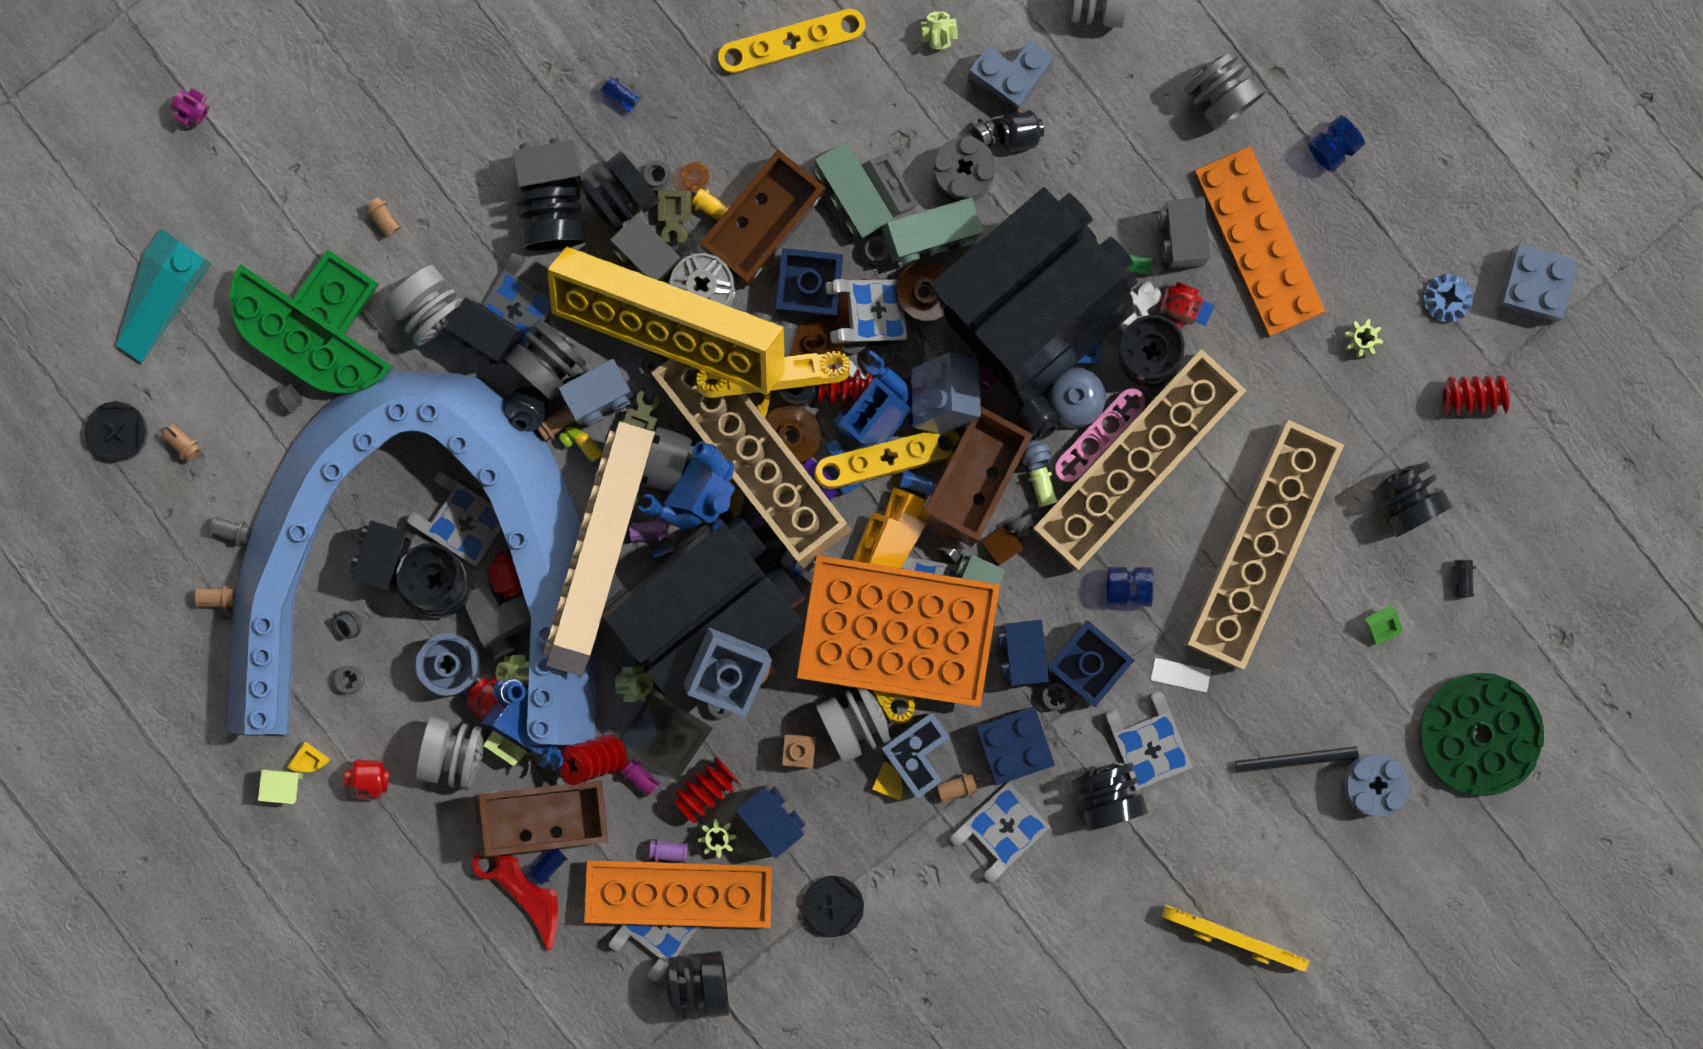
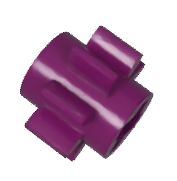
[171,88,210,127]

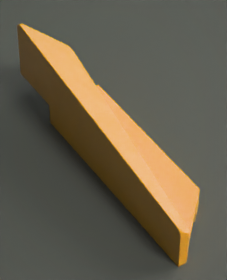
[852,487,927,568]

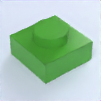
[1365,605,1403,646]

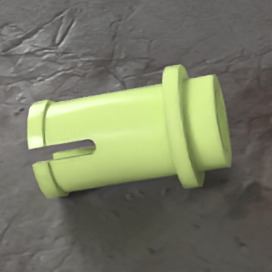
[1028,467,1058,507]

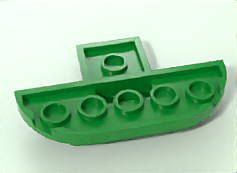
[229,249,394,394]

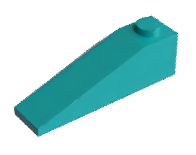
[116,229,212,363]

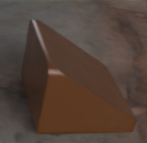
[981,524,1024,566]

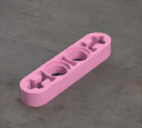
[1054,388,1146,483]

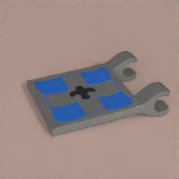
[483,252,551,349]

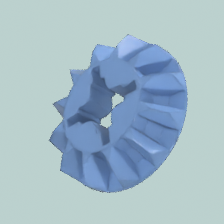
[1424,273,1473,322]

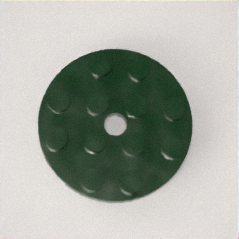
[1419,673,1544,796]

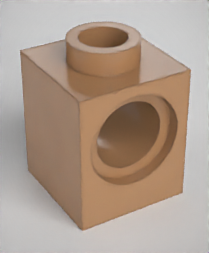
[782,734,816,768]

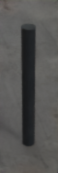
[1235,746,1359,773]

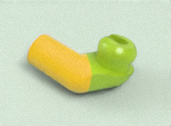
[559,426,602,462]

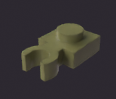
[658,190,691,243]
[623,390,660,431]

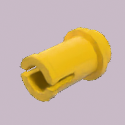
[691,188,730,221]

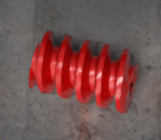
[818,364,873,406]
[1442,375,1510,415]
[559,734,627,785]
[673,757,741,824]

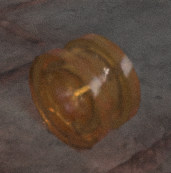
[682,161,710,191]

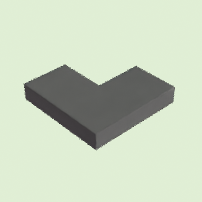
[465,583,531,649]

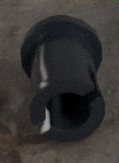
[1451,560,1476,597]

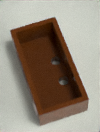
[700,149,826,287]
[917,406,1033,547]
[474,780,609,857]

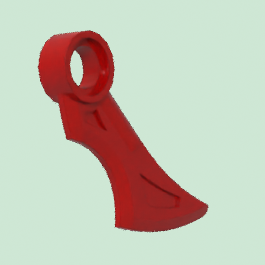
[472,851,558,950]

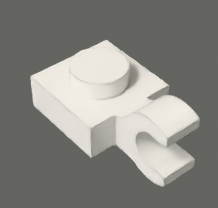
[1118,281,1163,333]

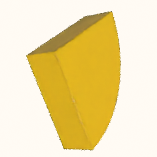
[287,742,332,773]
[872,761,903,801]

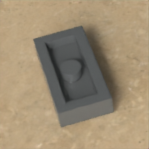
[862,153,918,218]

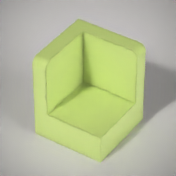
[484,731,527,766]
[258,769,303,804]

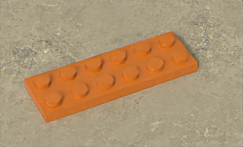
[1194,146,1326,337]
[584,860,772,928]

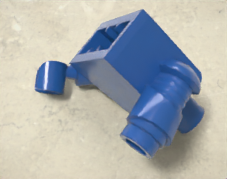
[833,351,912,449]
[638,441,735,530]
[482,679,563,771]

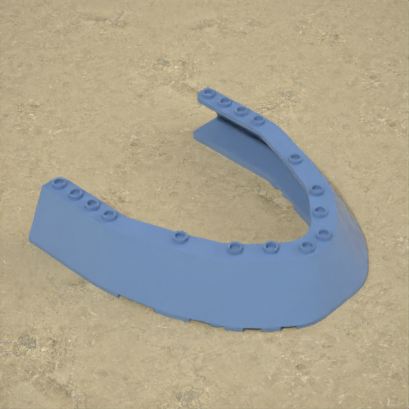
[226,371,598,745]

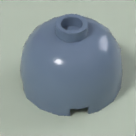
[1045,368,1106,429]

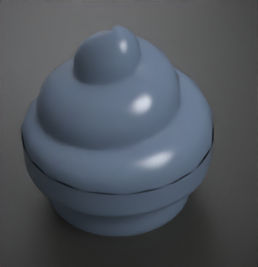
[1021,439,1051,470]

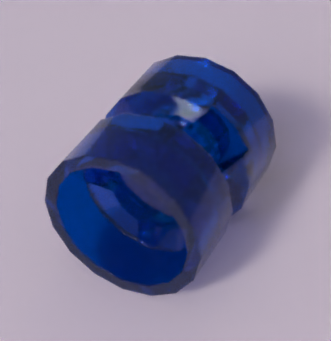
[1307,115,1366,173]
[1107,567,1153,607]

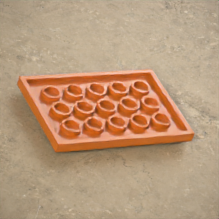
[796,555,1000,707]

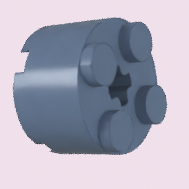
[416,634,482,696]
[1342,754,1409,817]

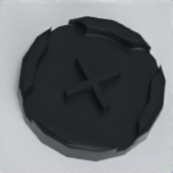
[865,326,925,382]
[85,401,148,463]
[803,875,864,937]

